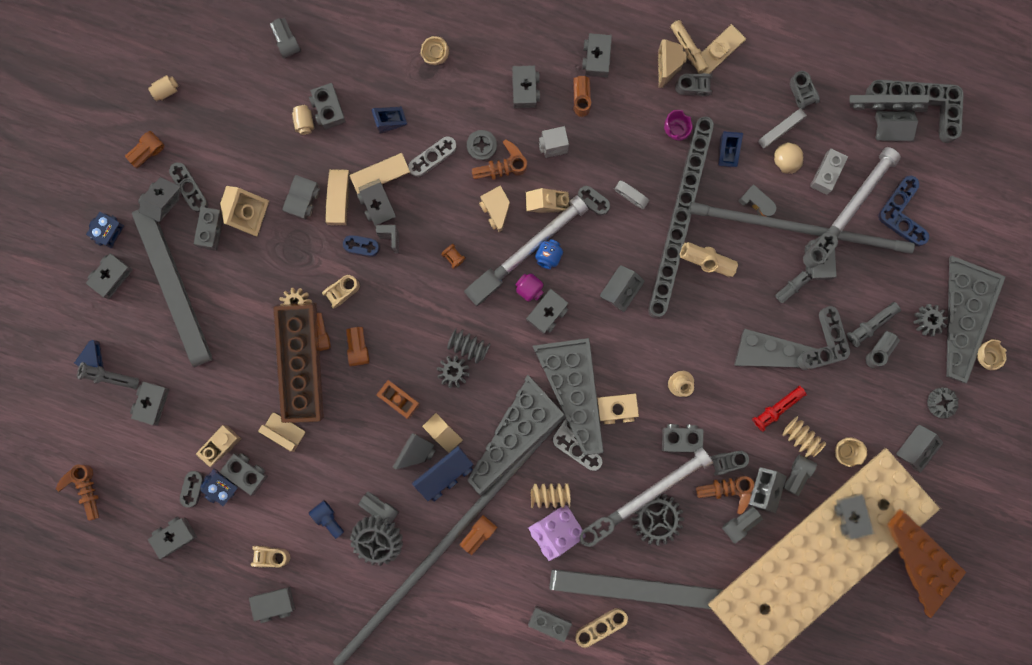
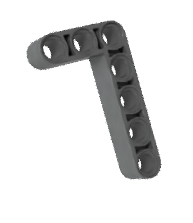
[866,80,963,143]

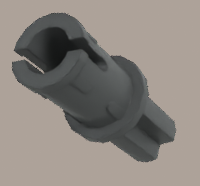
[775,271,811,303]

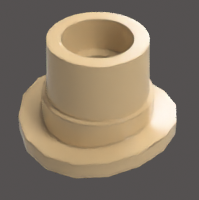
[668,371,694,397]

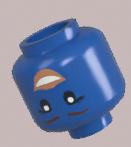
[535,240,563,269]

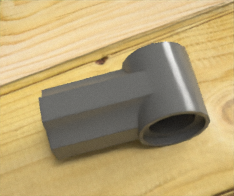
[270,18,301,58]
[866,331,900,369]
[784,454,817,496]
[358,491,399,523]
[722,506,763,544]

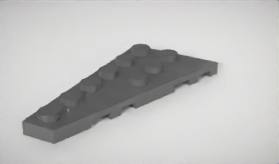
[946,256,1006,384]
[533,338,604,456]
[467,375,566,496]

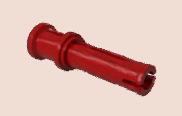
[752,386,807,432]

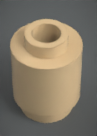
[148,75,178,101]
[292,105,314,135]

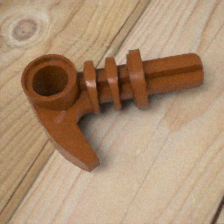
[472,139,527,180]
[56,465,99,521]
[696,476,754,514]

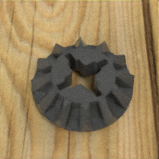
[467,130,497,160]
[927,388,959,418]

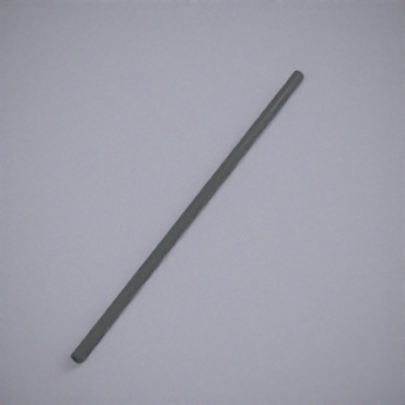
[333,421,562,665]

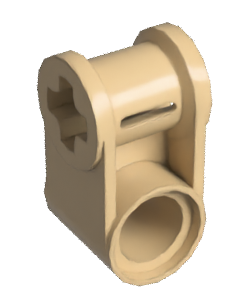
[322,275,360,309]
[251,546,290,567]

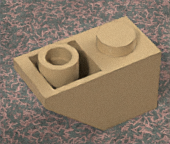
[479,186,510,232]
[526,188,569,213]
[196,425,241,467]

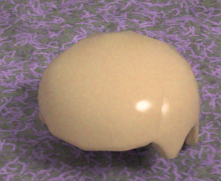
[421,36,449,65]
[774,143,803,174]
[977,339,1007,370]
[835,437,867,467]

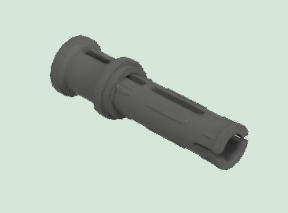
[847,302,901,347]
[77,362,139,390]

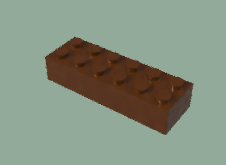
[273,303,324,423]

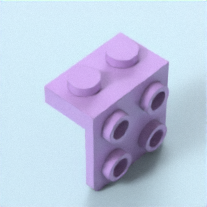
[528,505,585,561]

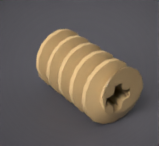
[782,416,826,458]
[531,484,570,508]

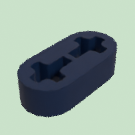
[343,235,379,257]

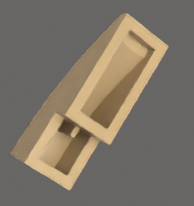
[326,170,349,225]

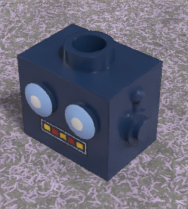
[86,211,124,248]
[200,468,238,507]

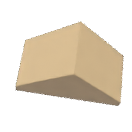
[422,413,463,453]

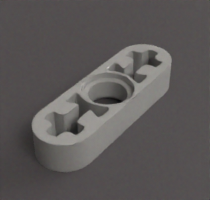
[758,108,807,149]
[408,137,456,177]

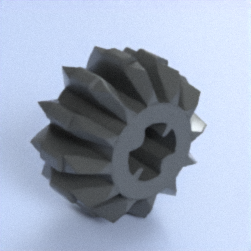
[913,304,948,337]
[437,356,470,388]

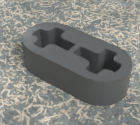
[578,186,610,216]
[180,471,204,507]

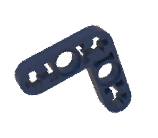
[879,176,929,246]

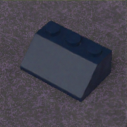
[412,446,474,502]

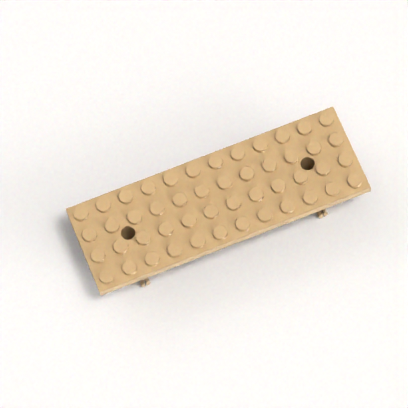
[708,448,940,665]

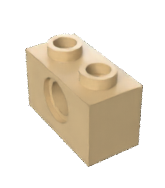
[597,394,639,425]

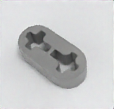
[614,181,649,209]

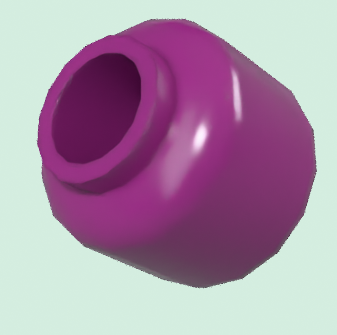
[515,273,544,302]

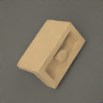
[258,413,306,452]

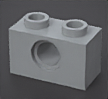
[539,126,569,158]
[810,149,848,195]

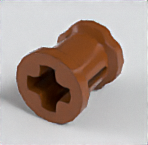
[441,244,466,269]

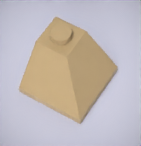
[658,40,686,88]
[220,186,269,236]

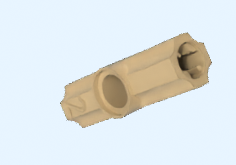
[680,242,738,277]

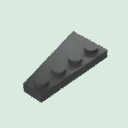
[734,329,816,368]

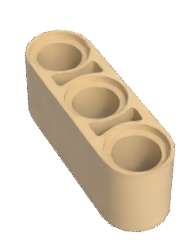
[575,608,628,647]

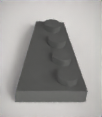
[850,95,929,112]

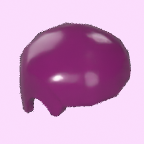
[664,110,693,141]

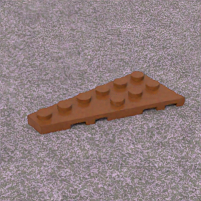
[887,509,966,618]

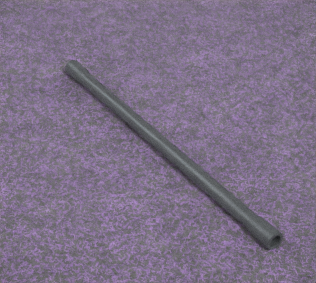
[689,202,915,254]

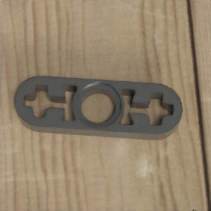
[169,162,208,213]

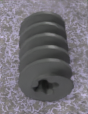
[447,327,491,364]

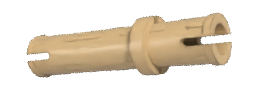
[670,20,709,74]

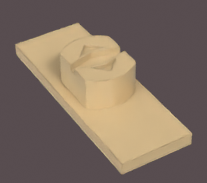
[691,24,746,74]
[350,153,410,194]

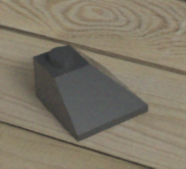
[393,433,436,469]

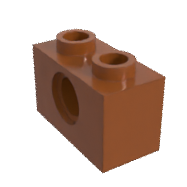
[377,380,420,419]

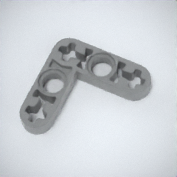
[553,418,602,471]

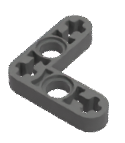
[798,306,850,370]

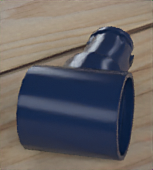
[308,500,344,539]

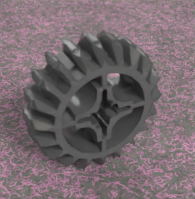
[631,494,684,546]
[350,515,403,566]

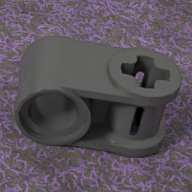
[789,71,820,110]
[675,73,712,96]
[710,451,749,476]

